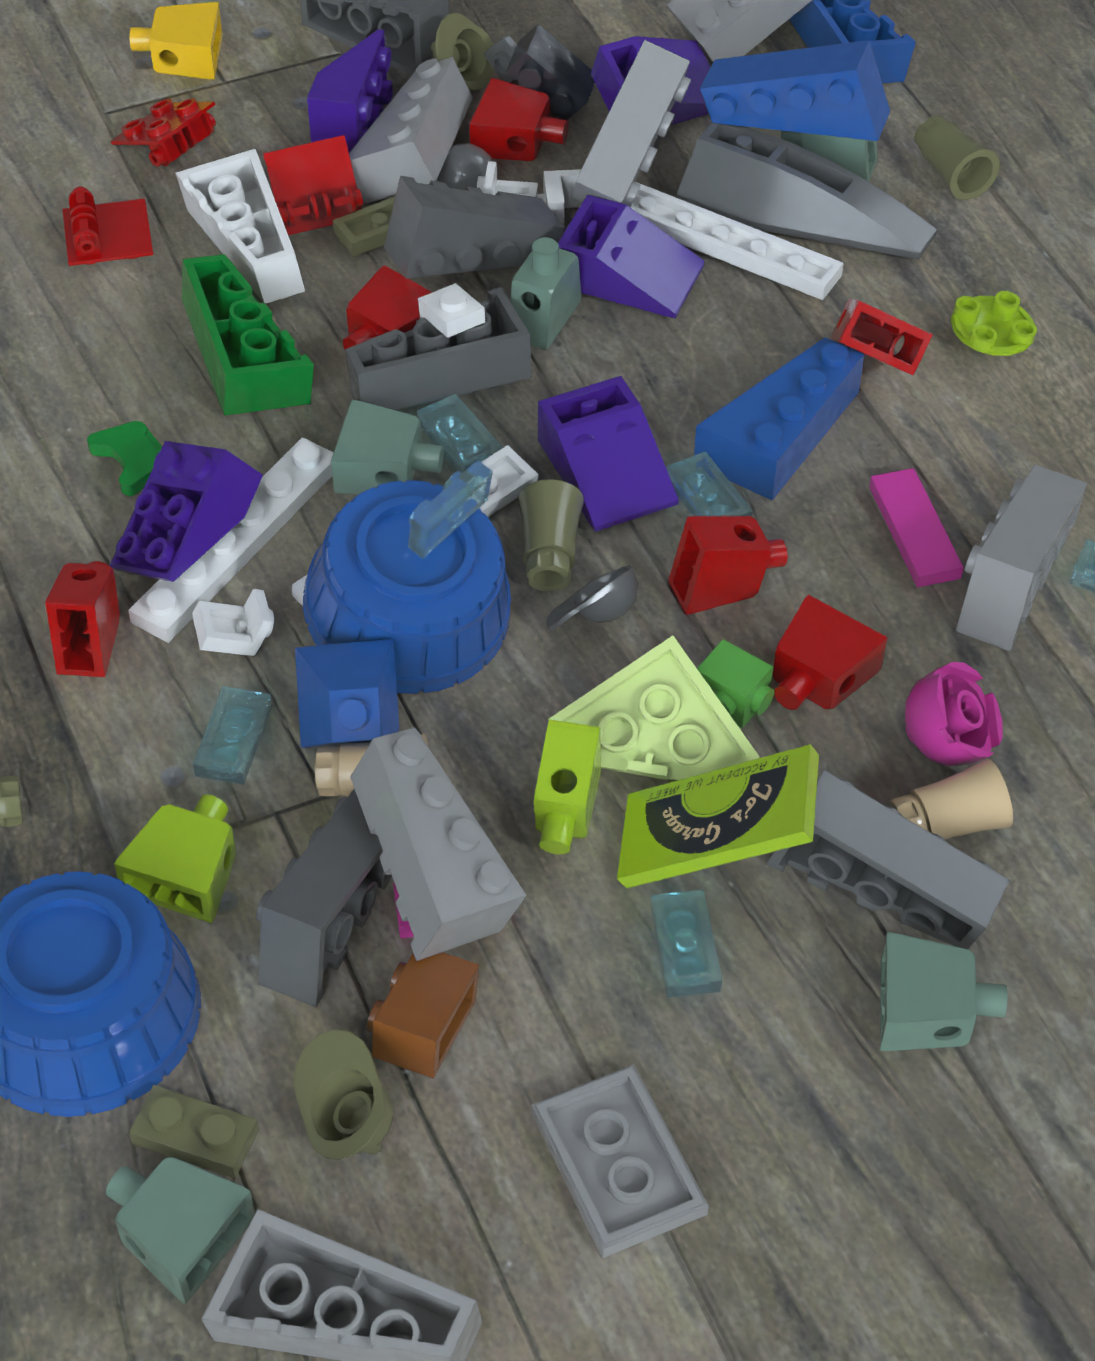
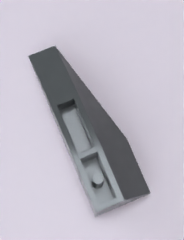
[676,122,937,260]

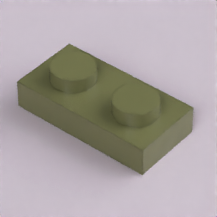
[332,197,395,257]
[129,1085,259,1179]

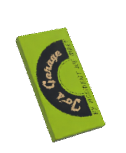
[617,744,819,888]

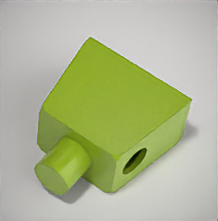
[534,719,601,854]
[114,794,236,923]

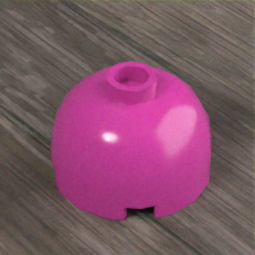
[905,662,1003,766]

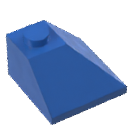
[295,639,399,748]

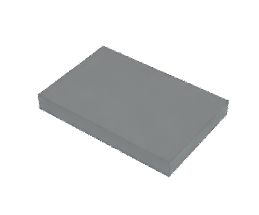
[531,1064,709,1259]

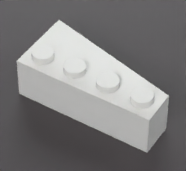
[176,149,305,304]

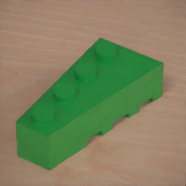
[182,254,314,416]

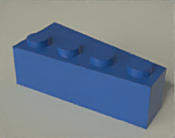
[789,0,916,84]
[700,40,890,141]
[693,337,865,500]

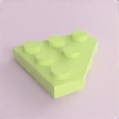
[548,635,760,781]

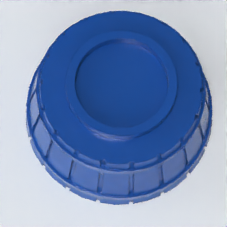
[303,480,511,694]
[0,871,201,1117]

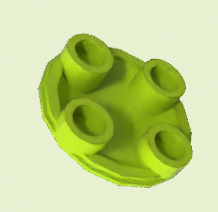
[950,291,1037,356]

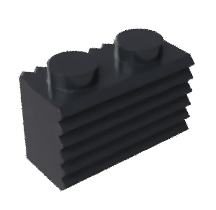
[506,24,595,120]

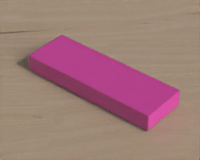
[869,468,964,587]

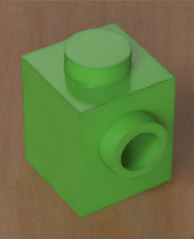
[697,639,774,729]

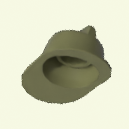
[430,12,495,91]
[293,1029,394,1160]

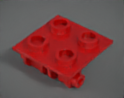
[110,98,216,167]
[263,135,363,236]
[62,186,154,266]

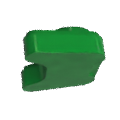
[87,421,162,496]

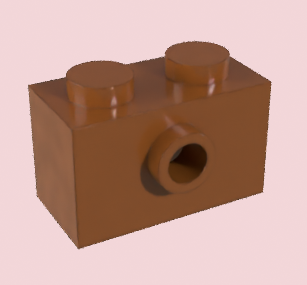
[367,952,479,1079]

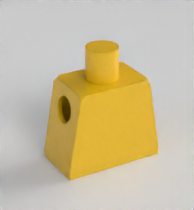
[129,2,223,79]

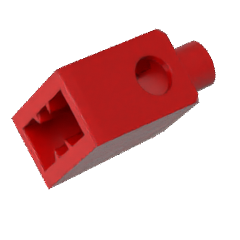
[469,78,569,161]
[343,265,433,350]
[830,298,933,376]
[668,516,788,615]
[45,561,120,678]
[772,594,888,710]

